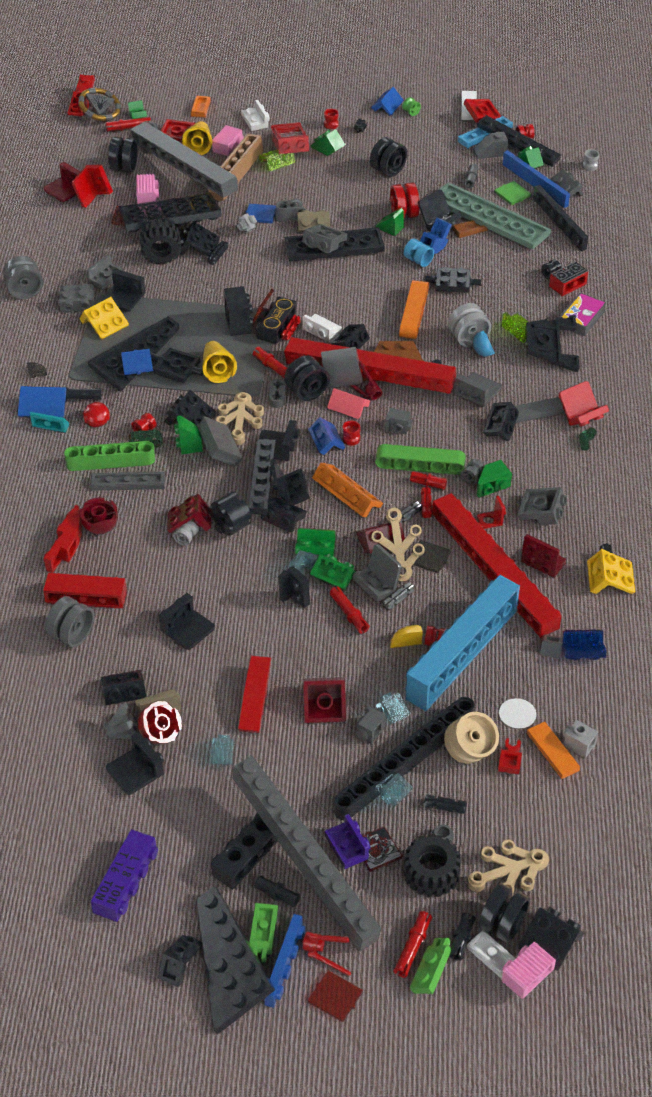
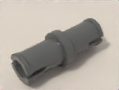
[464,164,479,188]

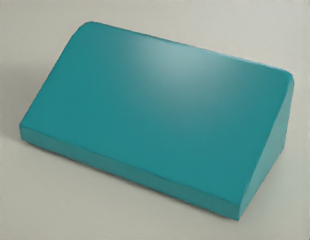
[30,412,69,433]

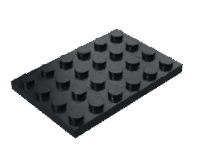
[118,193,222,232]

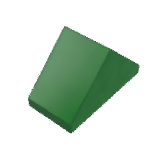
[375,208,404,236]

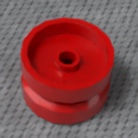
[390,182,420,218]

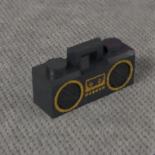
[256,296,296,344]

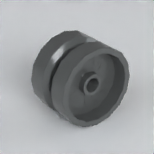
[2,256,43,299]
[45,596,95,647]

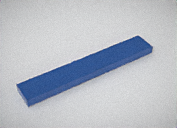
[503,150,570,208]

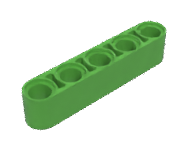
[64,441,155,471]
[375,444,466,475]

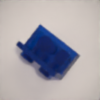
[562,629,607,660]

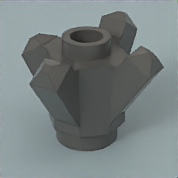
[105,703,138,740]

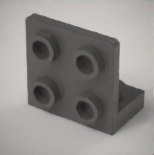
[454,372,502,407]

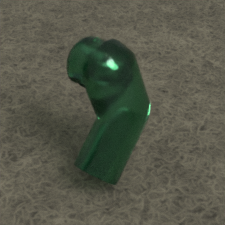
[579,427,597,451]

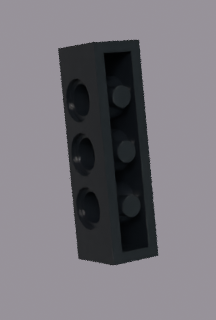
[211,813,278,890]

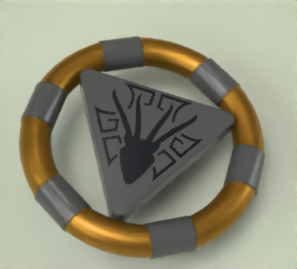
[78,88,121,121]

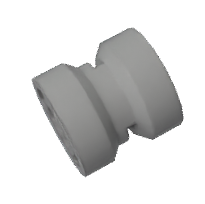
[583,149,600,171]
[173,520,199,546]

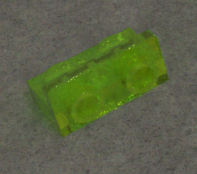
[258,149,296,171]
[502,312,528,343]

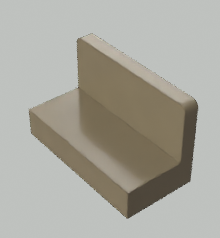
[135,689,181,716]

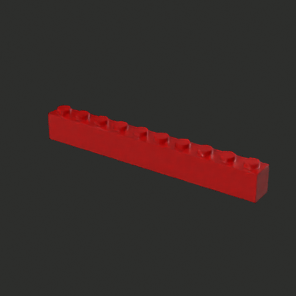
[284,337,456,394]
[432,493,562,638]

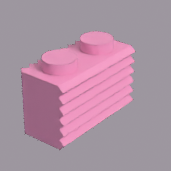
[212,125,244,156]
[136,174,159,204]
[502,942,556,999]

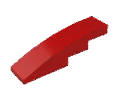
[238,656,272,733]

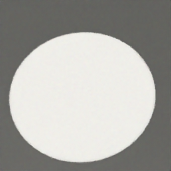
[499,698,536,728]

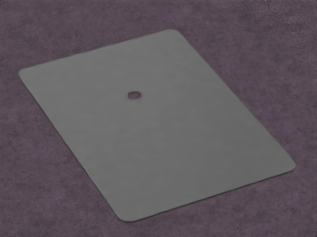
[69,294,272,397]

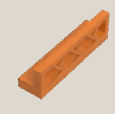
[312,462,383,517]

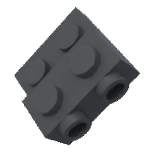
[302,224,347,253]
[59,284,94,312]
[517,487,567,525]

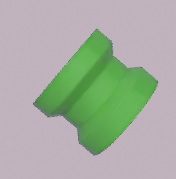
[402,97,421,116]

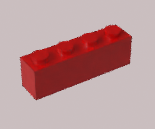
[43,573,127,609]

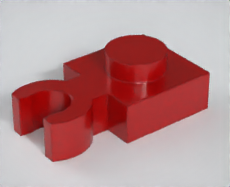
[498,738,522,775]

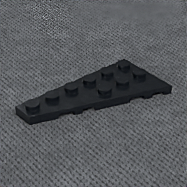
[88,316,179,392]
[197,886,275,1034]

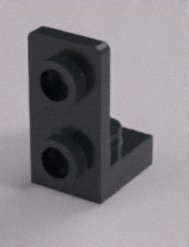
[158,935,203,987]

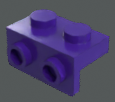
[325,814,371,869]

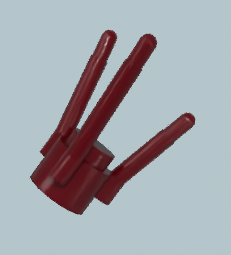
[349,361,383,401]

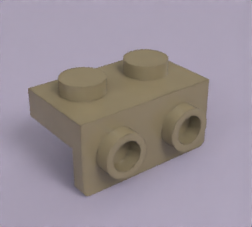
[297,210,330,233]

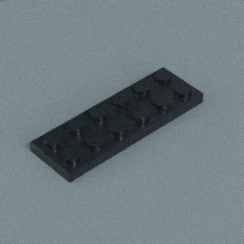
[284,227,385,262]

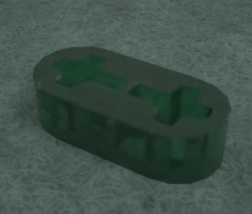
[128,430,163,448]

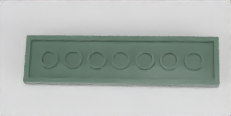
[439,182,551,250]

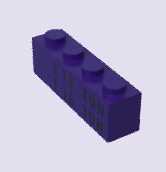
[91,829,158,922]

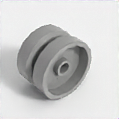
[448,303,491,347]

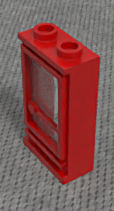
[271,122,309,154]

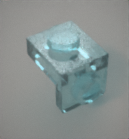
[289,550,317,573]
[376,692,411,725]
[211,734,235,765]
[380,773,413,807]

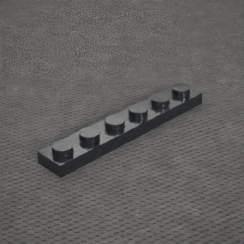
[477,115,561,167]
[533,185,588,251]
[248,439,276,515]

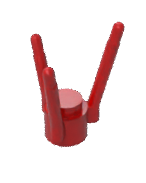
[303,932,351,976]

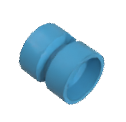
[404,238,434,267]

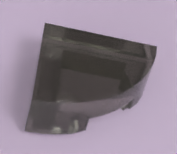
[27,362,47,378]

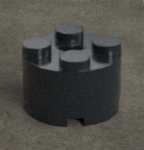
[207,492,251,536]

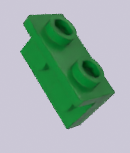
[295,528,336,556]
[310,554,356,591]

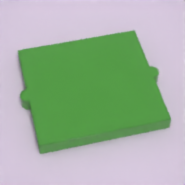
[494,181,531,205]

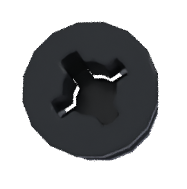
[541,259,561,279]

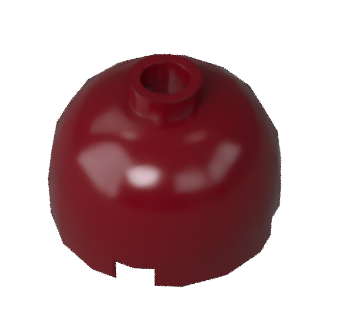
[79,497,118,535]

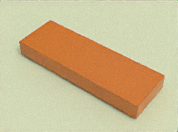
[527,722,580,779]

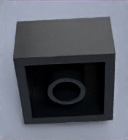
[224,286,253,336]

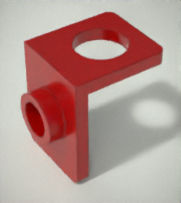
[477,495,506,529]

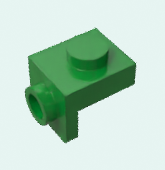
[128,100,147,119]

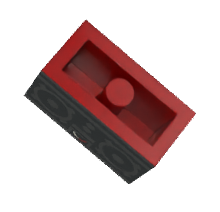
[549,261,588,296]

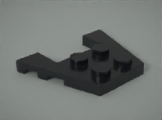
[525,315,580,372]

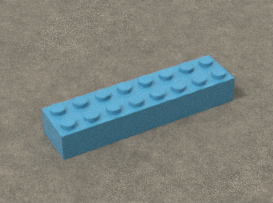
[405,575,520,711]

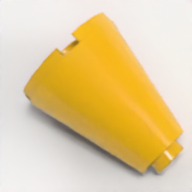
[182,121,213,156]
[202,341,237,383]

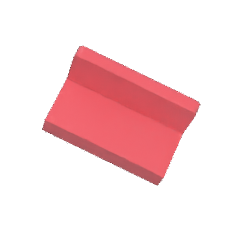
[327,388,370,419]

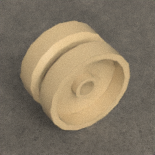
[444,711,499,764]

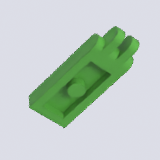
[249,903,278,963]
[410,938,451,994]

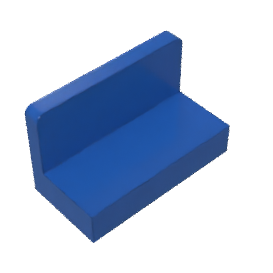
[371,87,404,116]
[308,417,345,455]

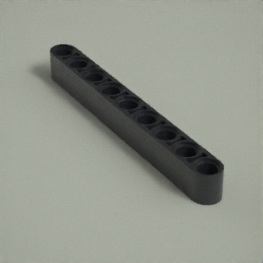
[334,697,475,820]

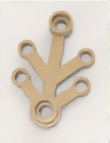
[216,392,264,445]
[372,508,425,582]
[468,840,549,896]

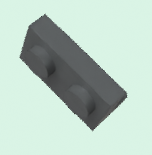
[550,169,583,197]
[86,254,124,291]

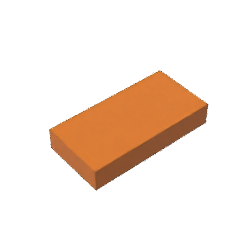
[191,96,211,118]

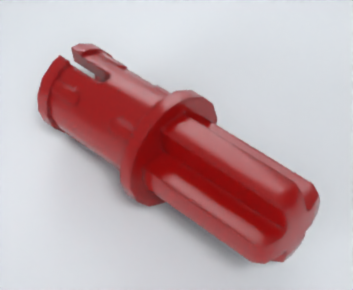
[410,471,447,490]

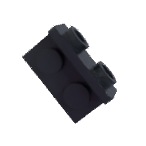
[330,324,370,349]
[483,402,519,441]
[261,497,307,533]
[278,566,310,608]
[101,669,146,705]

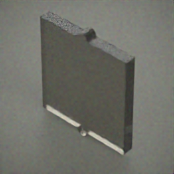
[412,540,451,574]

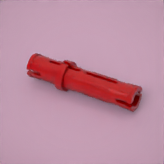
[106,116,151,132]
[253,347,287,378]
[329,586,370,634]
[393,911,433,978]

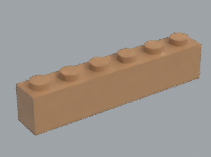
[208,134,263,201]

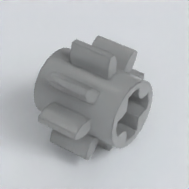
[237,213,257,233]

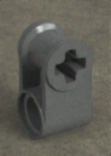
[275,199,306,222]

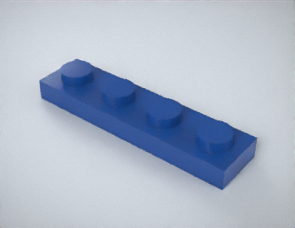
[265,914,306,1008]

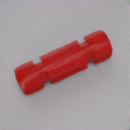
[281,315,301,341]
[421,487,432,518]

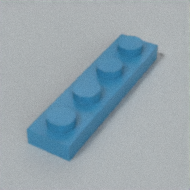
[458,116,513,148]

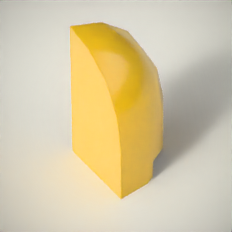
[390,625,423,648]

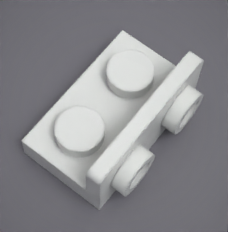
[241,100,270,131]
[303,314,342,342]

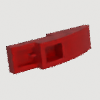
[68,75,95,116]
[43,505,82,573]

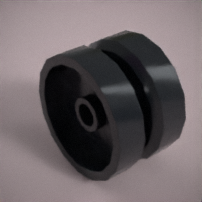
[108,136,138,173]
[370,137,408,177]
[284,356,330,401]
[478,883,530,943]

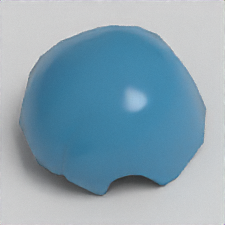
[473,331,495,357]

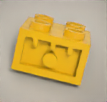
[79,297,129,340]
[587,549,635,594]

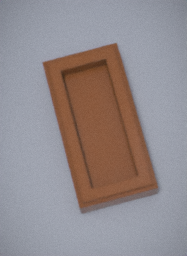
[452,220,488,238]

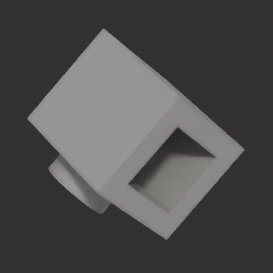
[563,720,598,758]

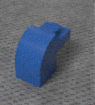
[420,218,452,254]

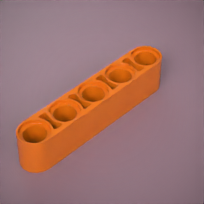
[399,280,429,339]

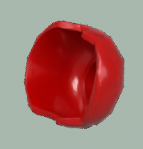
[83,402,110,427]

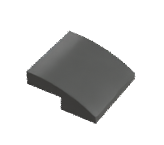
[321,347,363,388]

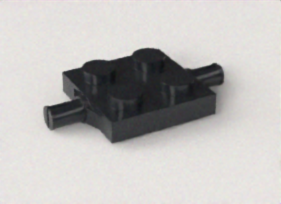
[425,267,481,293]
[150,348,204,383]

